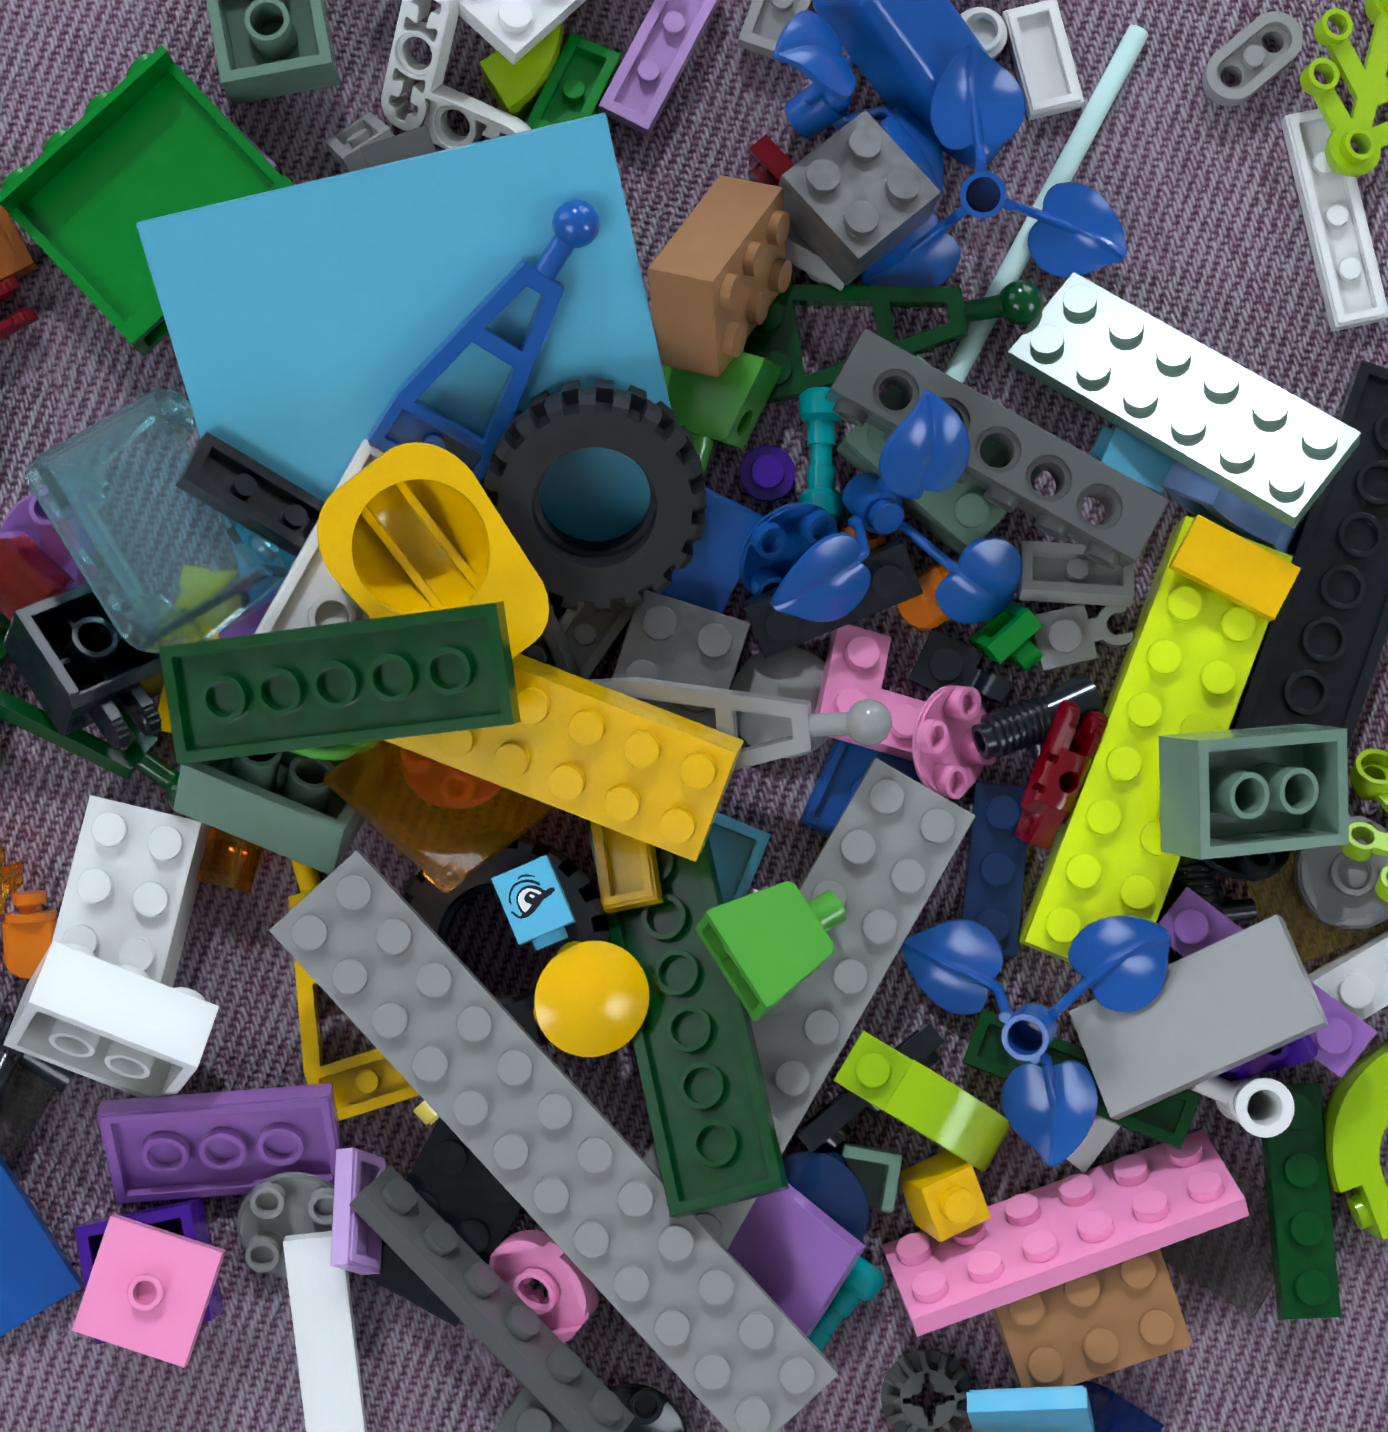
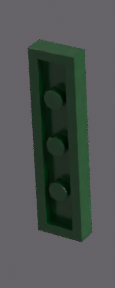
[962,1009,1201,1150]
[1261,1083,1341,1320]

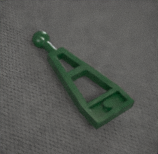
[744,280,1043,404]
[0,588,183,815]

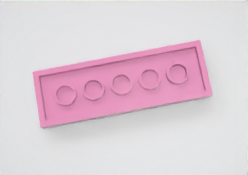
[881,1128,1249,1337]

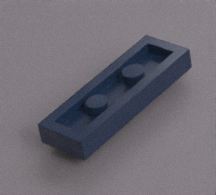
[961,782,1027,957]

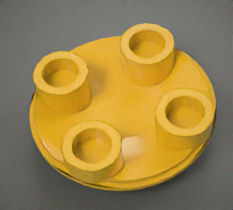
[533,940,649,1057]

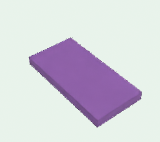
[97,1083,343,1204]

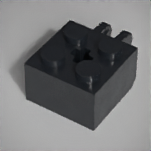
[3,571,164,750]

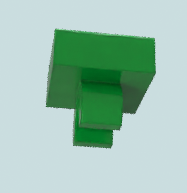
[969,603,1043,671]

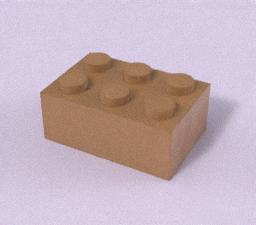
[648,175,792,378]
[991,1249,1193,1388]

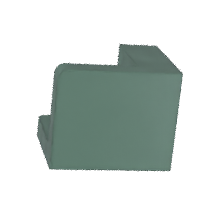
[839,1141,902,1213]

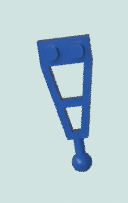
[368,200,600,483]

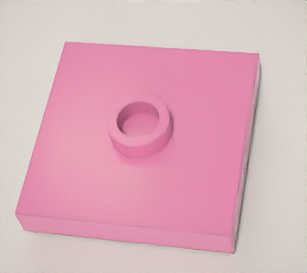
[72,1214,226,1367]

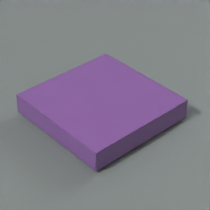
[727,1183,866,1337]

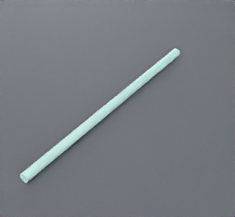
[944,25,1149,383]

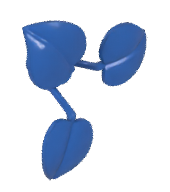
[773,10,944,198]
[862,45,1127,287]
[770,390,1022,624]
[901,915,1171,1167]

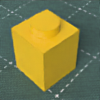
[899,1150,991,1242]

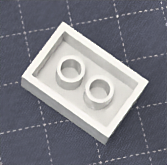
[52,795,213,988]
[3,941,219,1098]

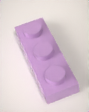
[599,0,720,137]

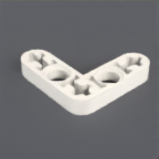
[381,0,531,149]

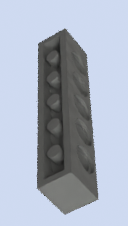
[825,328,1170,569]

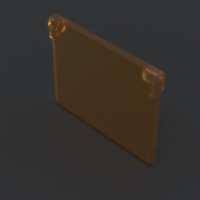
[323,740,557,893]

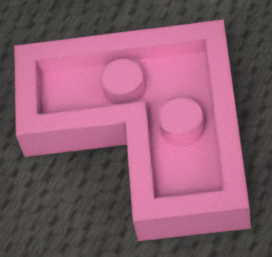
[815,624,925,761]

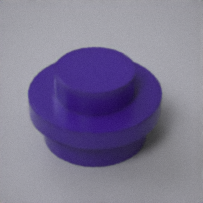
[739,445,795,502]

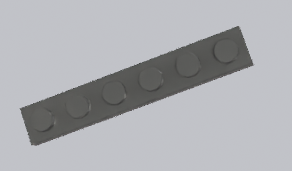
[349,1165,635,1432]

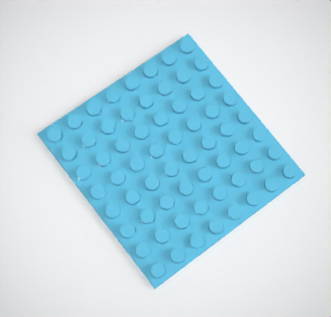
[136,112,671,606]

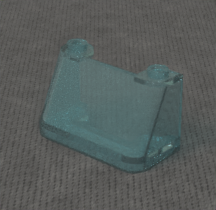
[25,388,289,653]

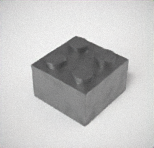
[778,110,941,286]
[612,590,750,730]

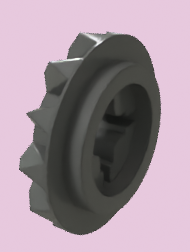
[881,1350,973,1432]

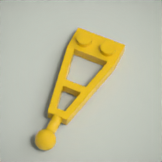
[288,859,420,1121]

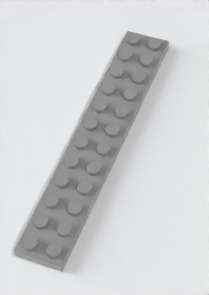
[269,849,838,1432]

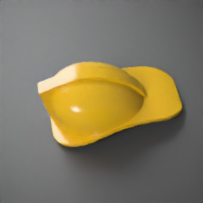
[317,442,549,659]

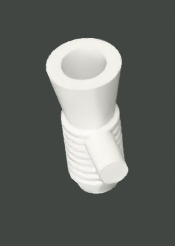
[1191,1076,1295,1138]

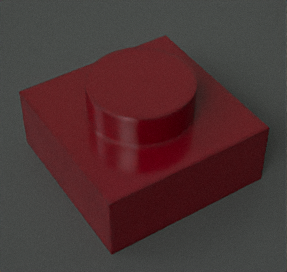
[748,134,794,186]

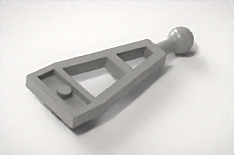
[589,677,892,771]

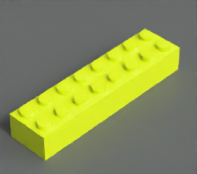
[1018,515,1293,963]

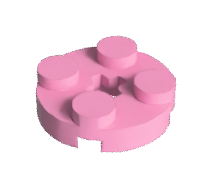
[489,1230,599,1343]

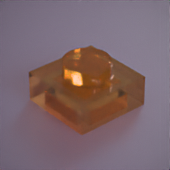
[197,826,262,893]

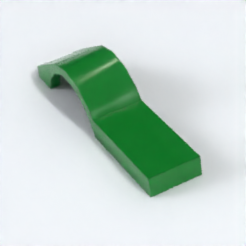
[526,33,621,130]

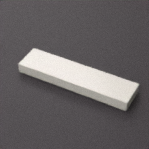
[1281,108,1388,332]
[283,1231,367,1432]

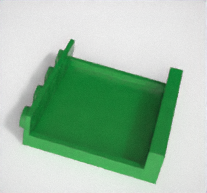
[0,45,294,357]

